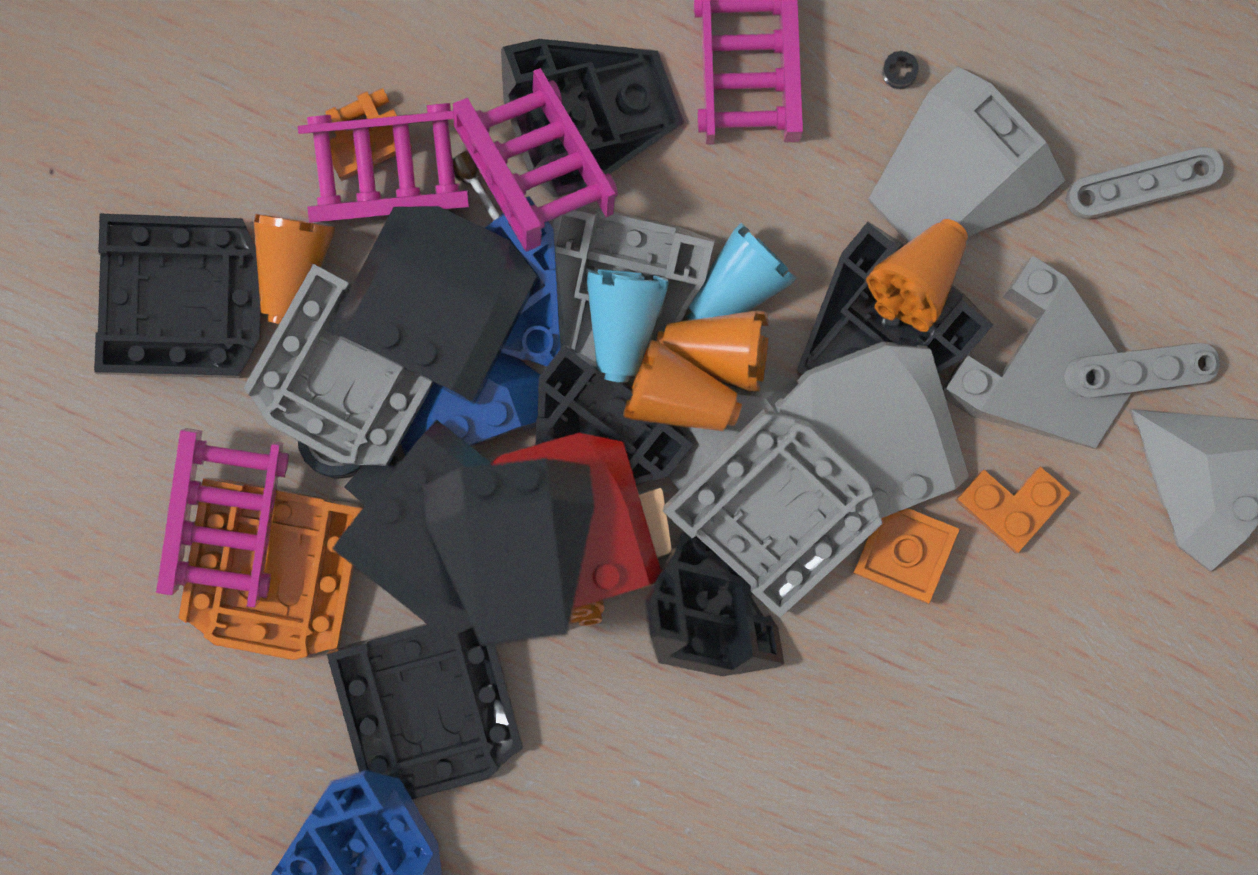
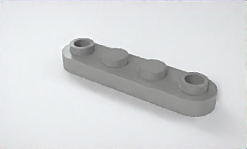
[1066,147,1224,219]
[1064,343,1220,397]

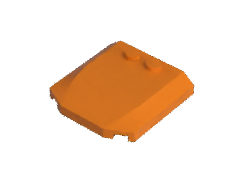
[178,478,364,660]

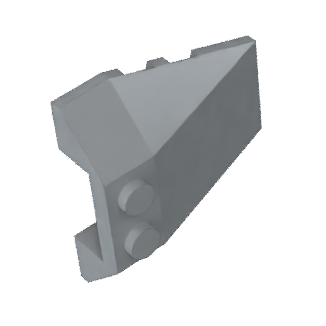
[552,207,714,385]

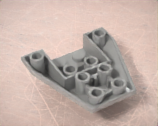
[868,66,1065,243]

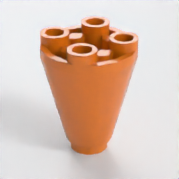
[866,219,968,332]

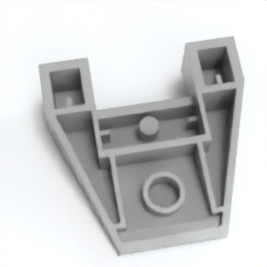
[943,256,1131,449]

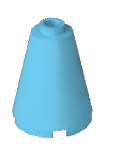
[687,223,797,320]
[587,269,669,382]

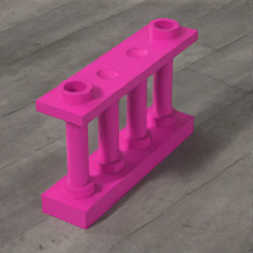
[694,0,803,145]
[453,68,618,252]
[297,103,470,223]
[156,428,289,608]

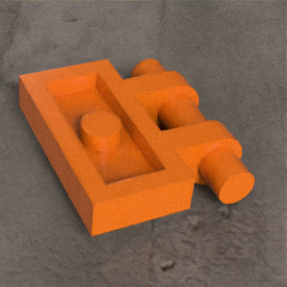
[325,88,412,181]

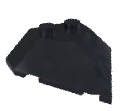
[535,344,694,485]
[645,530,784,677]

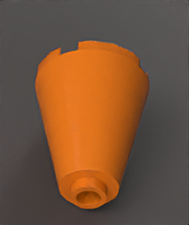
[254,214,335,324]
[657,310,769,392]
[623,340,742,432]

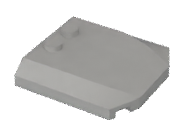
[243,264,434,466]
[775,342,969,518]
[663,409,882,618]

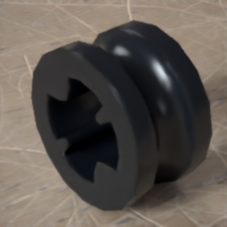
[882,51,919,90]

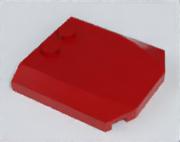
[490,433,661,609]

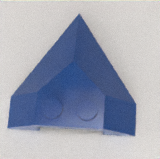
[484,196,561,367]
[401,352,540,456]
[271,771,442,875]

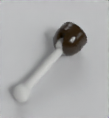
[452,150,500,220]

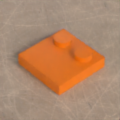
[854,508,960,605]

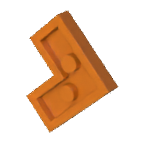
[955,466,1071,553]

